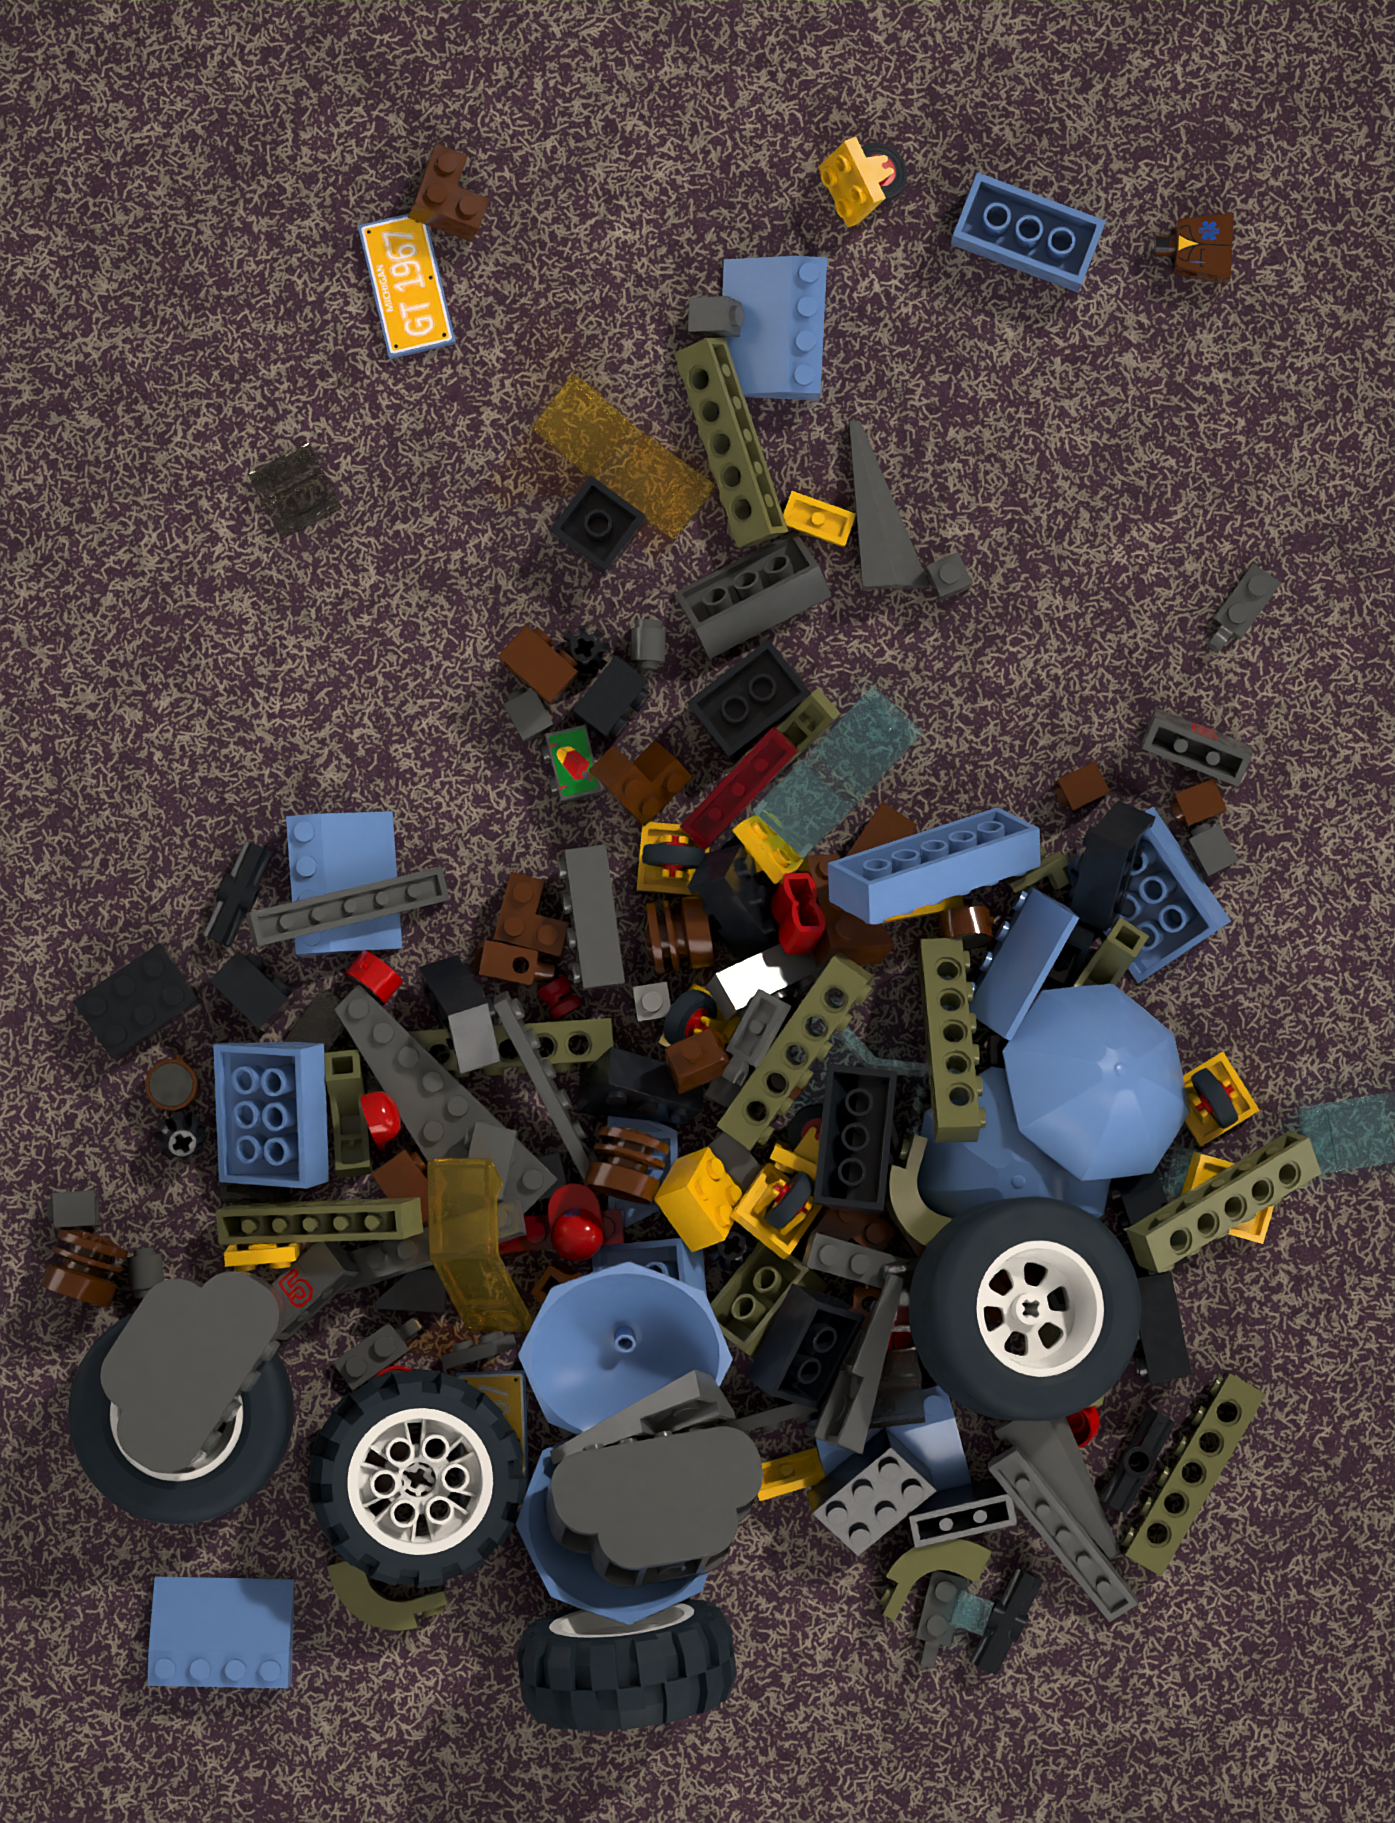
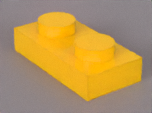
[783,491,856,548]
[758,1447,825,1501]

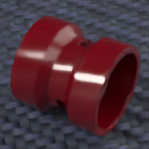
[536,975,583,1022]

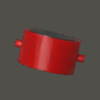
[345,950,403,1006]

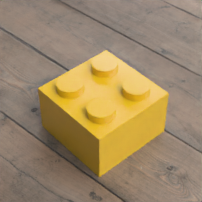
[654,1146,743,1252]

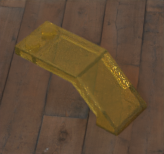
[531,373,716,542]
[427,1158,533,1332]

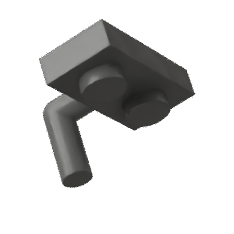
[440,1309,517,1370]

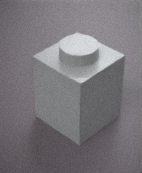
[633,982,671,1023]

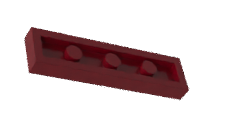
[679,727,799,850]
[487,1209,626,1254]

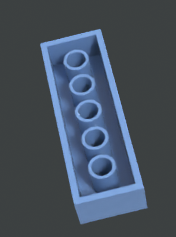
[827,807,1041,924]

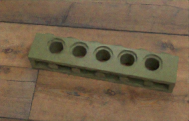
[674,338,788,548]
[917,938,986,1143]
[716,952,874,1150]
[408,1018,614,1078]
[1126,1131,1321,1273]
[215,1197,423,1245]
[1121,1372,1266,1576]

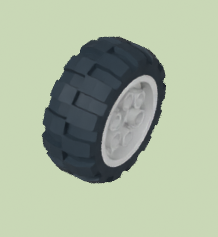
[307,1368,526,1588]
[517,1598,737,1731]

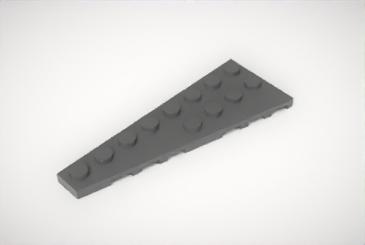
[334,984,558,1253]

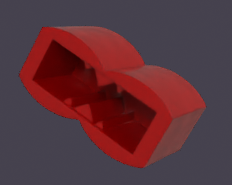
[770,873,826,955]

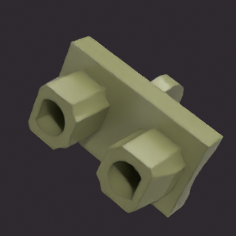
[1004,846,1071,895]

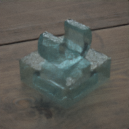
[948,1590,994,1636]

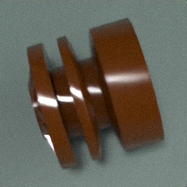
[644,895,715,975]
[584,1126,670,1205]
[40,1229,129,1308]

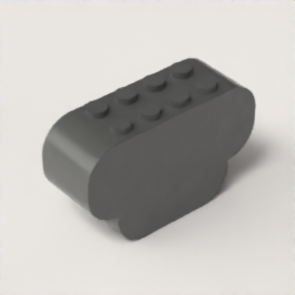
[100,1271,286,1473]
[545,1425,763,1588]

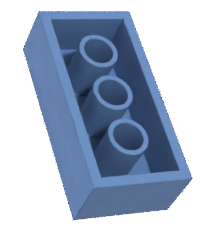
[951,172,1106,293]

